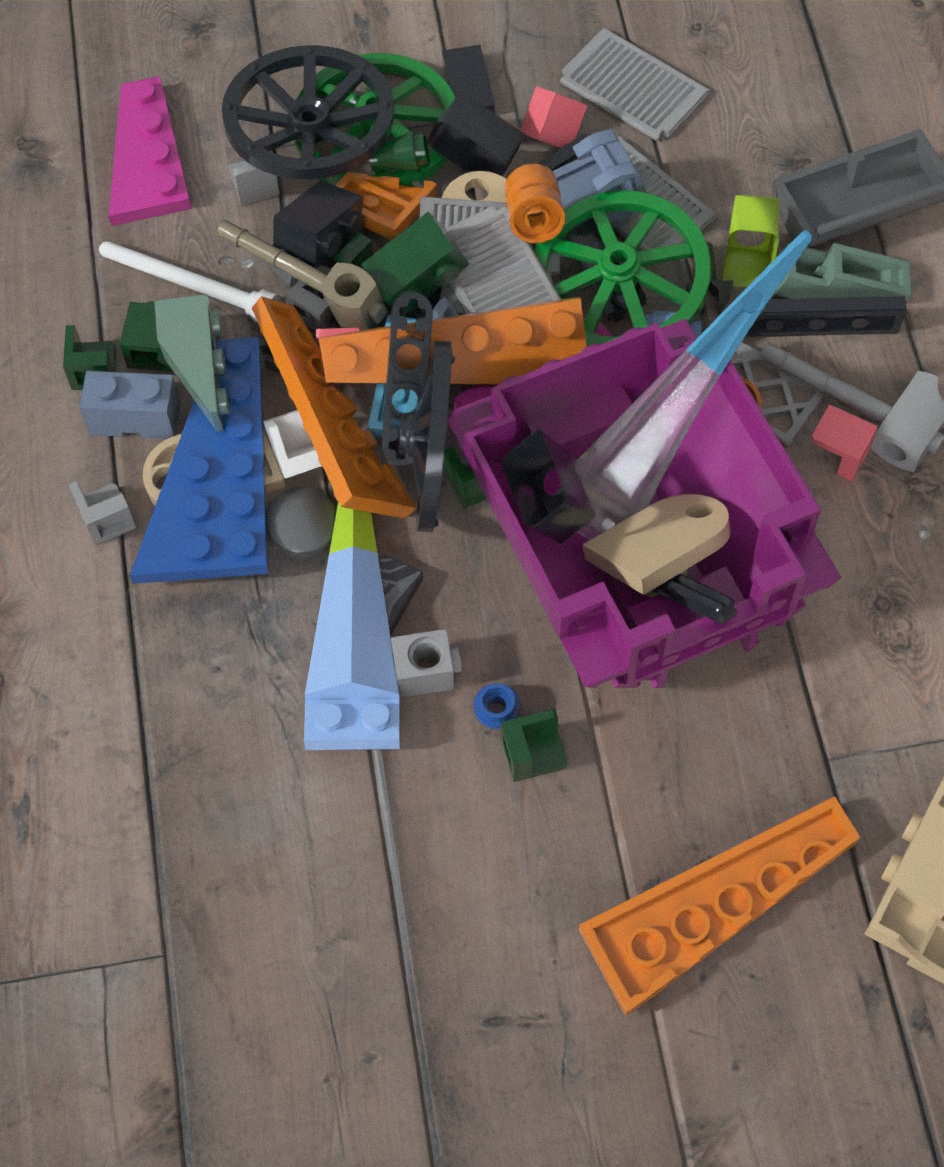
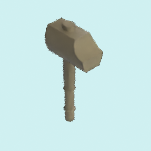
[218,220,388,330]

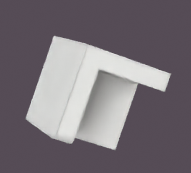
[263,410,321,479]

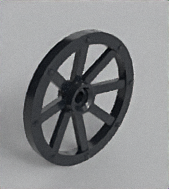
[222,45,394,180]
[399,340,455,533]

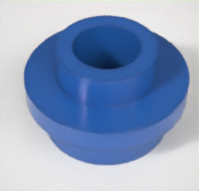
[474,683,520,729]

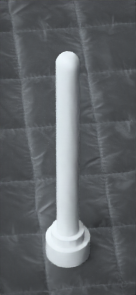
[99,241,282,323]

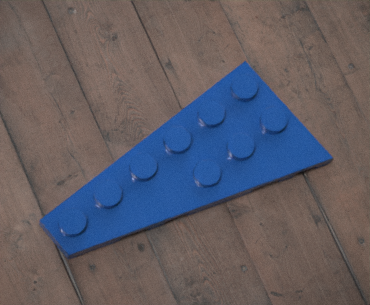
[130,337,269,584]

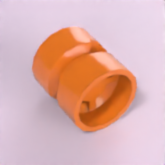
[505,164,565,243]

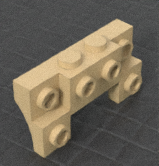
[864,776,944,984]

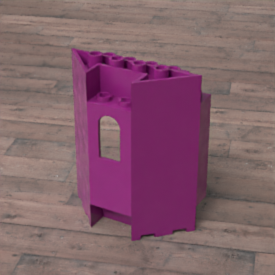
[447,318,842,688]

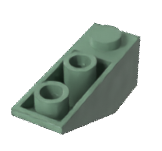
[154,294,230,432]

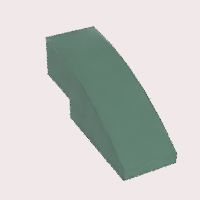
[774,243,911,301]

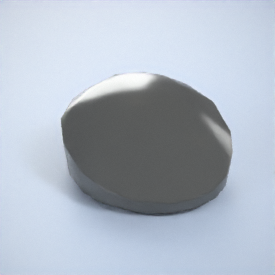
[267,486,336,560]

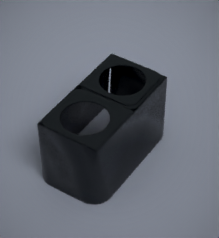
[428,92,526,177]
[502,428,596,544]

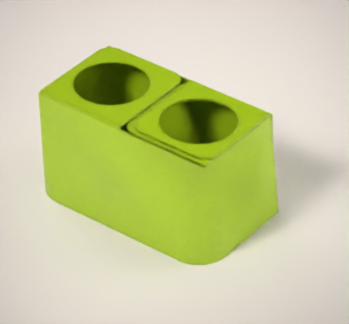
[721,195,779,288]

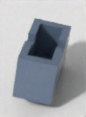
[79,371,181,439]

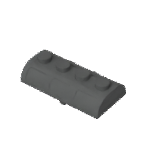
[772,129,944,248]

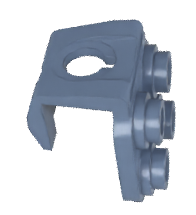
[553,129,646,239]

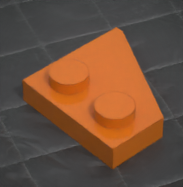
[335,172,437,240]

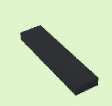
[733,296,907,337]

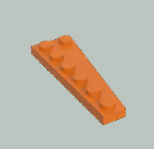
[252,296,416,519]
[319,297,587,384]
[579,796,860,1016]

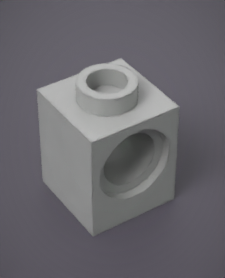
[391,629,462,698]

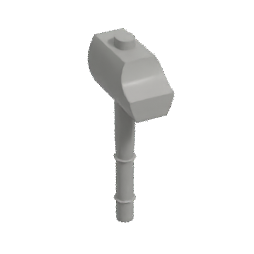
[760,342,944,472]

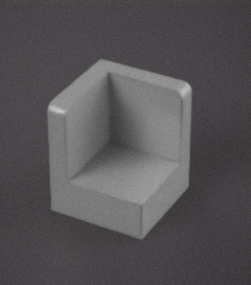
[228,135,280,206]
[68,481,136,545]

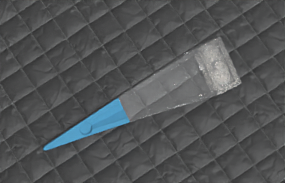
[545,230,812,540]

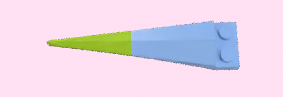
[304,502,400,750]

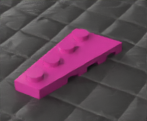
[109,76,191,226]

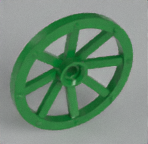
[294,53,455,187]
[534,190,711,347]

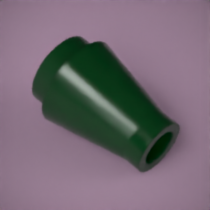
[369,131,430,172]

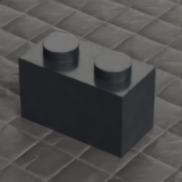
[273,180,365,269]

